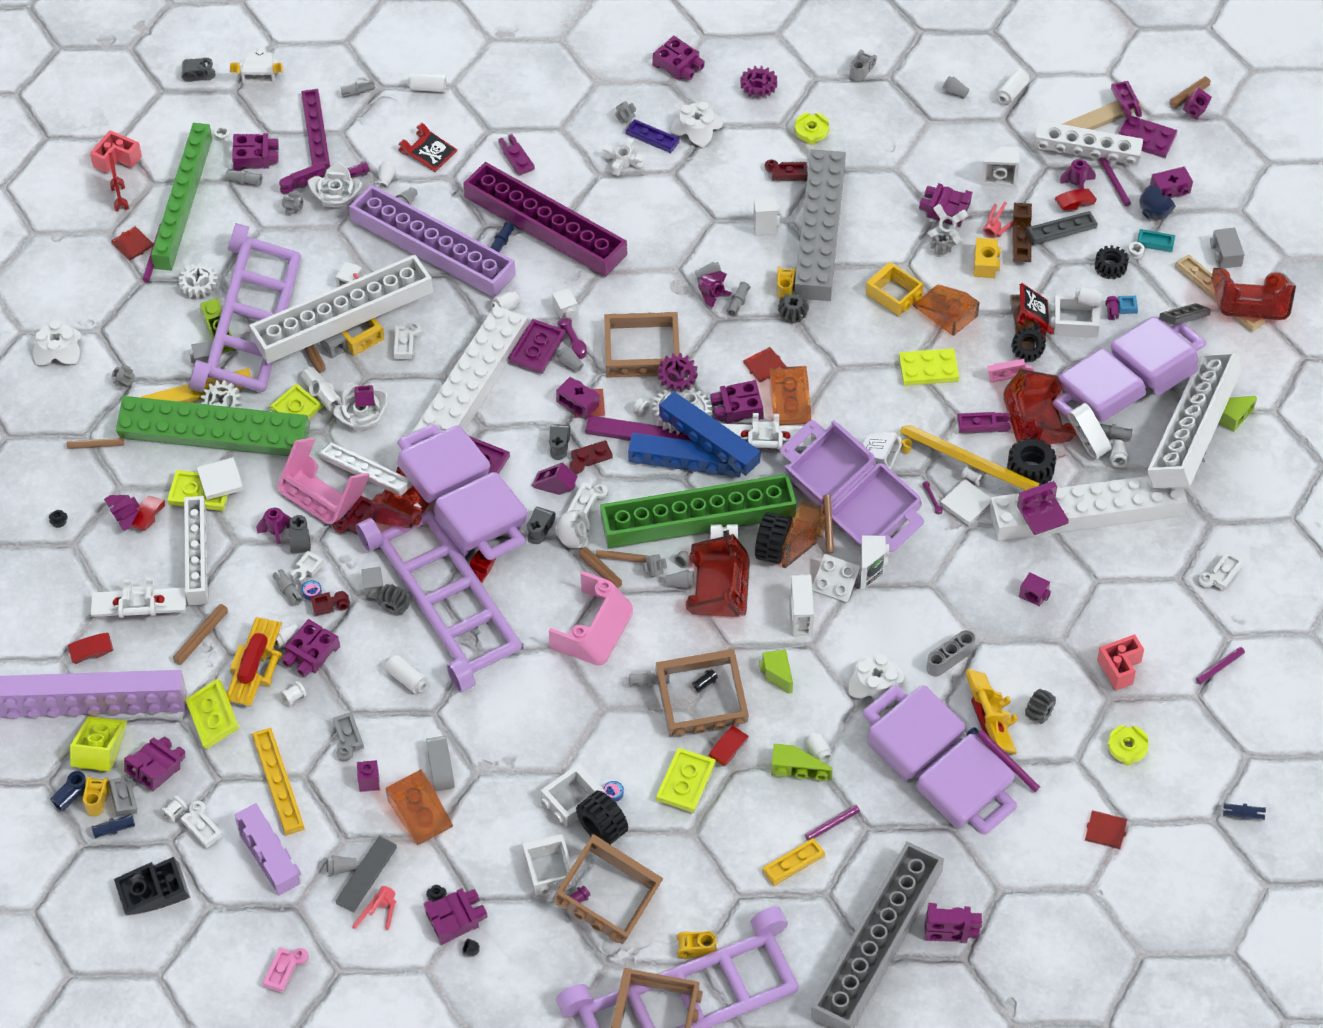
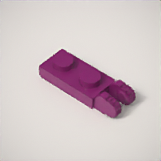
[1111,81,1142,119]
[498,134,535,176]
[279,163,326,195]
[957,412,1011,433]

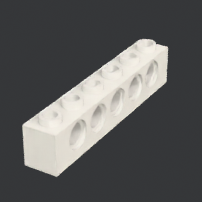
[1034,120,1143,166]
[184,496,208,606]

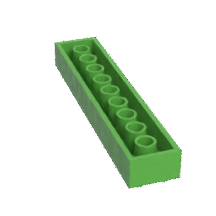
[116,396,310,456]
[600,474,797,548]

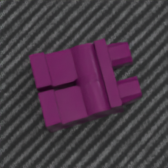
[652,35,705,81]
[232,133,279,171]
[919,183,973,228]
[710,380,764,424]
[282,619,341,677]
[124,736,185,792]
[423,888,488,945]
[925,903,982,943]

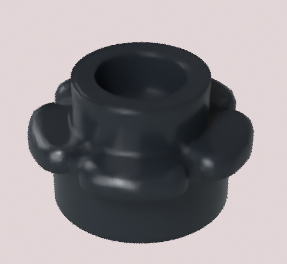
[49,510,68,528]
[426,885,447,902]

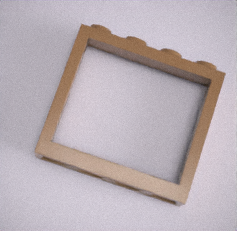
[604,312,680,378]
[655,649,749,737]
[552,834,664,945]
[611,968,703,1028]

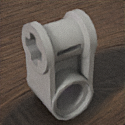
[850,50,877,82]

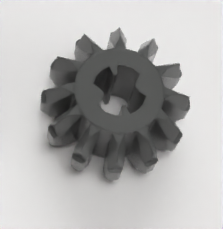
[778,292,809,324]
[377,584,411,615]
[1025,689,1056,724]

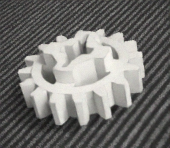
[178,263,219,298]
[201,380,242,408]

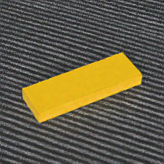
[762,838,825,886]

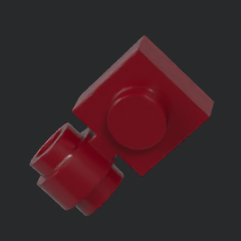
[310,591,350,616]

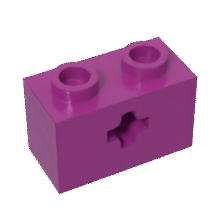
[1150,166,1193,198]
[556,377,599,420]

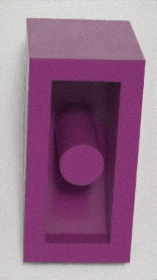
[532,462,578,495]

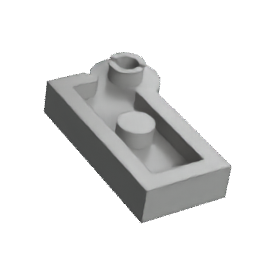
[333,712,364,761]
[109,774,137,816]

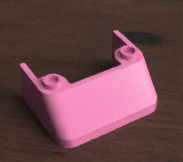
[278,438,370,524]
[549,571,633,665]

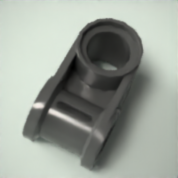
[182,57,216,82]
[549,424,570,460]
[527,507,556,544]
[289,515,311,553]

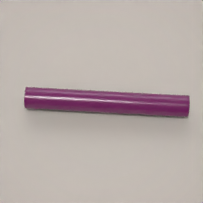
[1196,647,1245,684]
[805,805,860,841]

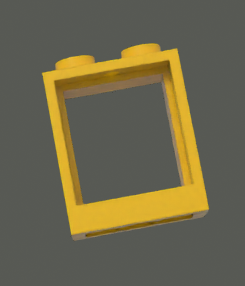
[866,262,923,316]
[341,318,384,356]

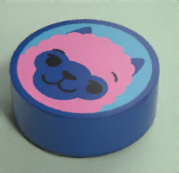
[302,580,322,600]
[603,781,624,802]

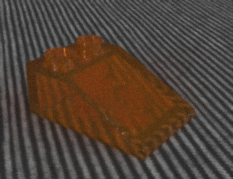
[913,284,980,336]
[769,366,811,425]
[782,500,826,568]
[385,769,453,846]

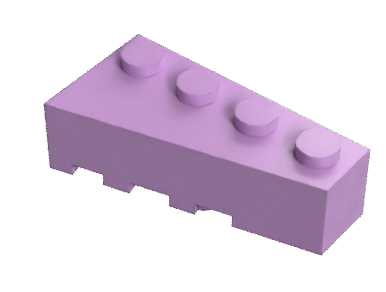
[234,803,301,896]

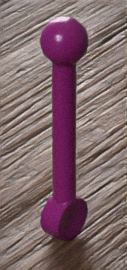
[922,481,943,515]

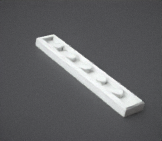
[319,442,412,496]

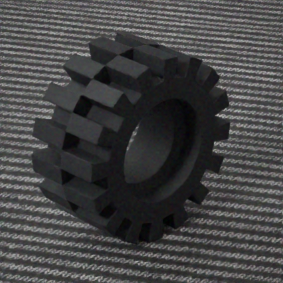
[1095,245,1129,279]
[1011,326,1046,362]

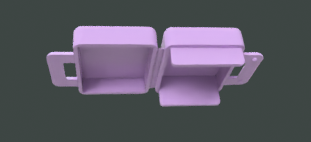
[1053,316,1206,422]
[780,420,924,552]
[397,424,528,560]
[863,685,1017,834]

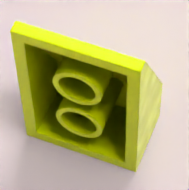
[70,716,127,772]

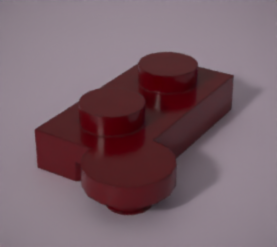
[764,159,808,180]
[570,440,613,473]
[333,496,378,535]

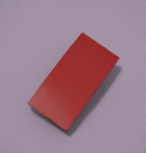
[1055,189,1097,211]
[131,495,165,531]
[470,550,496,583]
[68,632,114,664]
[708,725,749,767]

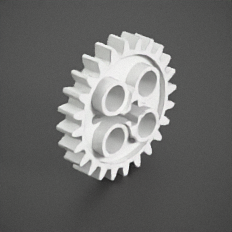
[651,387,712,435]

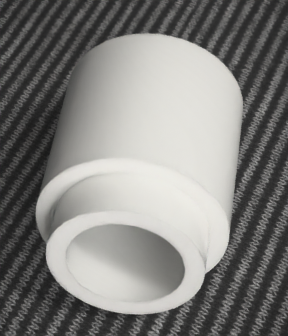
[1074,286,1102,308]
[491,291,520,310]
[805,733,832,763]

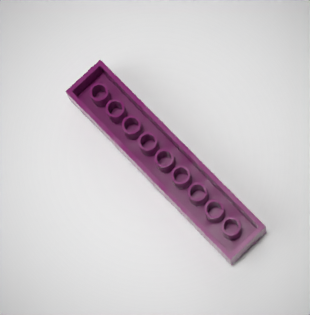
[463,162,627,277]

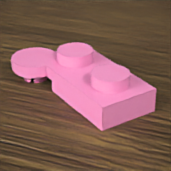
[987,359,1034,383]
[263,947,308,993]

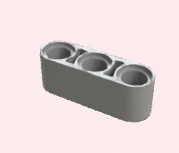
[926,630,975,676]
[426,736,455,791]

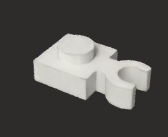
[291,551,324,585]

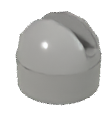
[674,551,691,568]

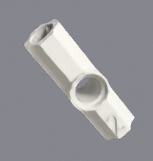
[301,367,342,412]

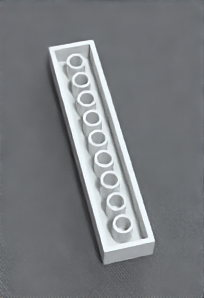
[249,254,433,364]
[412,305,528,445]
[1148,352,1242,488]
[989,476,1188,541]

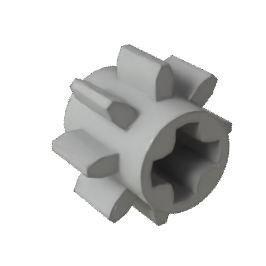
[615,101,636,123]
[282,191,304,214]
[931,233,953,255]
[111,364,135,389]
[642,554,667,576]

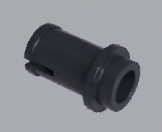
[692,669,718,693]

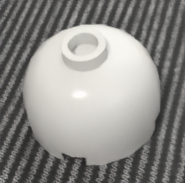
[555,510,590,548]

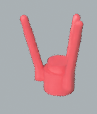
[983,202,1013,238]
[352,886,397,930]

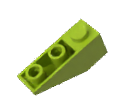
[199,298,235,354]
[771,744,833,781]

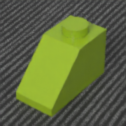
[1219,396,1257,432]
[759,649,793,694]

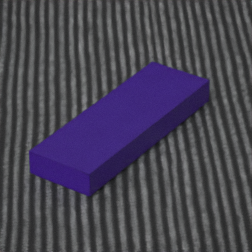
[626,119,680,153]

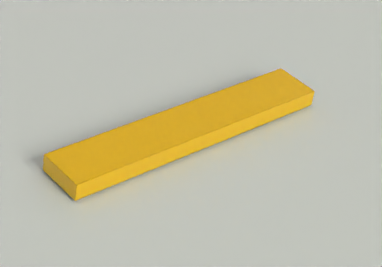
[140,368,252,403]
[252,727,305,836]

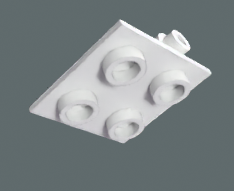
[812,554,861,603]

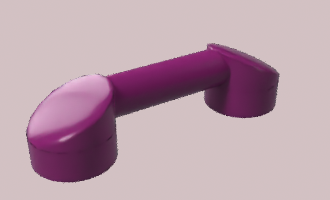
[557,318,587,359]

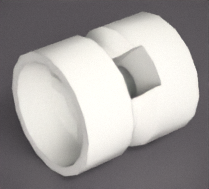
[711,524,738,549]

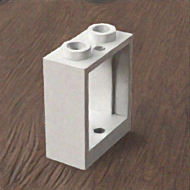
[1050,295,1100,338]
[791,574,814,637]
[540,763,605,828]
[522,834,575,896]

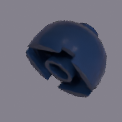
[1139,185,1176,219]

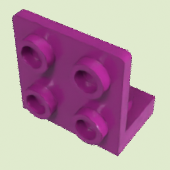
[1017,481,1069,535]

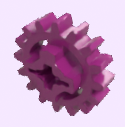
[740,66,778,98]
[657,353,698,393]

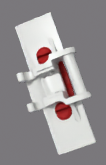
[722,413,811,450]
[91,578,186,618]

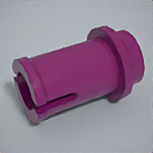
[347,161,370,179]
[1105,296,1120,320]
[570,885,591,903]

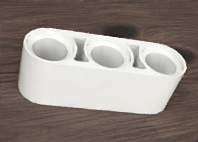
[1068,403,1112,460]

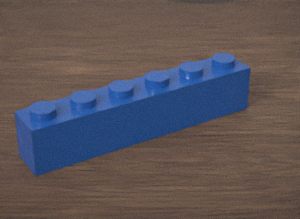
[659,391,761,476]
[628,433,741,478]

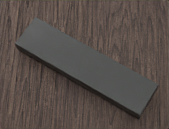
[1026,211,1098,245]
[1159,303,1211,325]
[336,836,397,912]

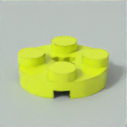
[794,112,829,145]
[1107,725,1149,766]

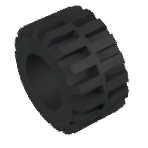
[1007,438,1056,486]
[755,512,791,564]
[576,790,629,845]

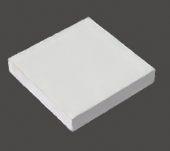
[197,457,244,500]
[940,479,991,526]

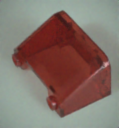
[1212,267,1296,320]
[1003,369,1076,444]
[368,467,430,529]
[685,534,750,617]

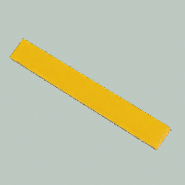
[900,425,1039,491]

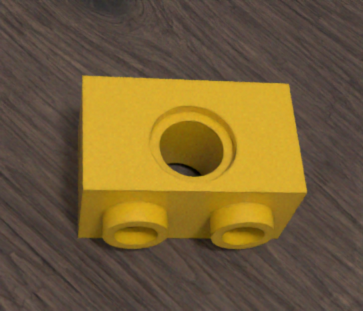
[973,238,1001,278]

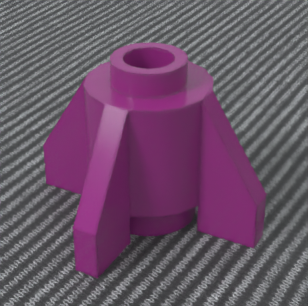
[1060,159,1096,189]
[698,271,732,307]
[104,495,140,531]
[256,507,291,544]

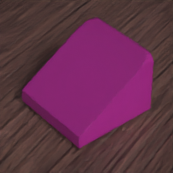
[354,385,374,406]

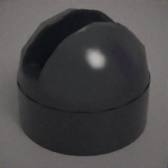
[462,938,480,957]

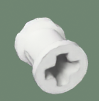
[961,464,986,487]
[280,681,307,706]
[161,796,188,823]

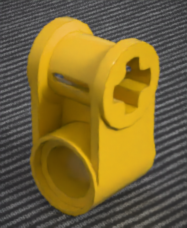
[777,266,796,299]
[83,776,110,816]
[677,931,717,959]

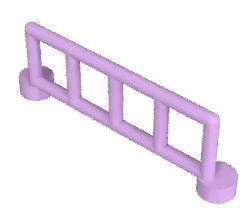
[188,223,301,393]
[355,510,522,693]
[556,907,799,1028]

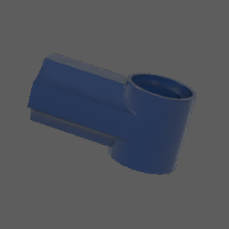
[50,771,86,811]

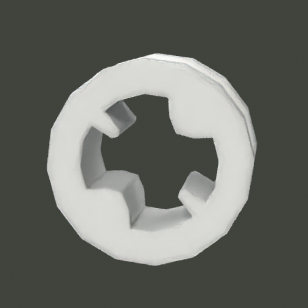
[214,125,230,142]
[1127,242,1145,259]
[633,398,650,416]

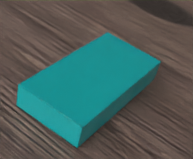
[1137,229,1175,253]

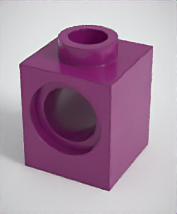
[1182,87,1212,119]
[1019,572,1051,607]
[357,760,380,792]

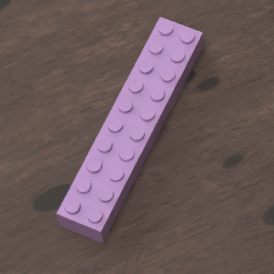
[349,184,516,298]
[0,670,187,718]

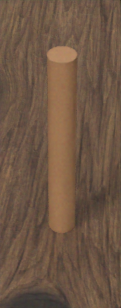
[67,438,124,449]
[823,495,834,553]
[595,550,648,563]

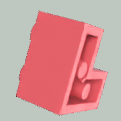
[90,130,142,173]
[1097,634,1144,691]

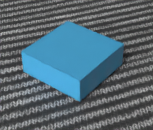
[1117,296,1138,314]

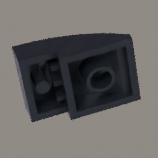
[114,856,190,915]

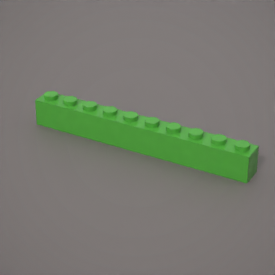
[151,123,213,271]

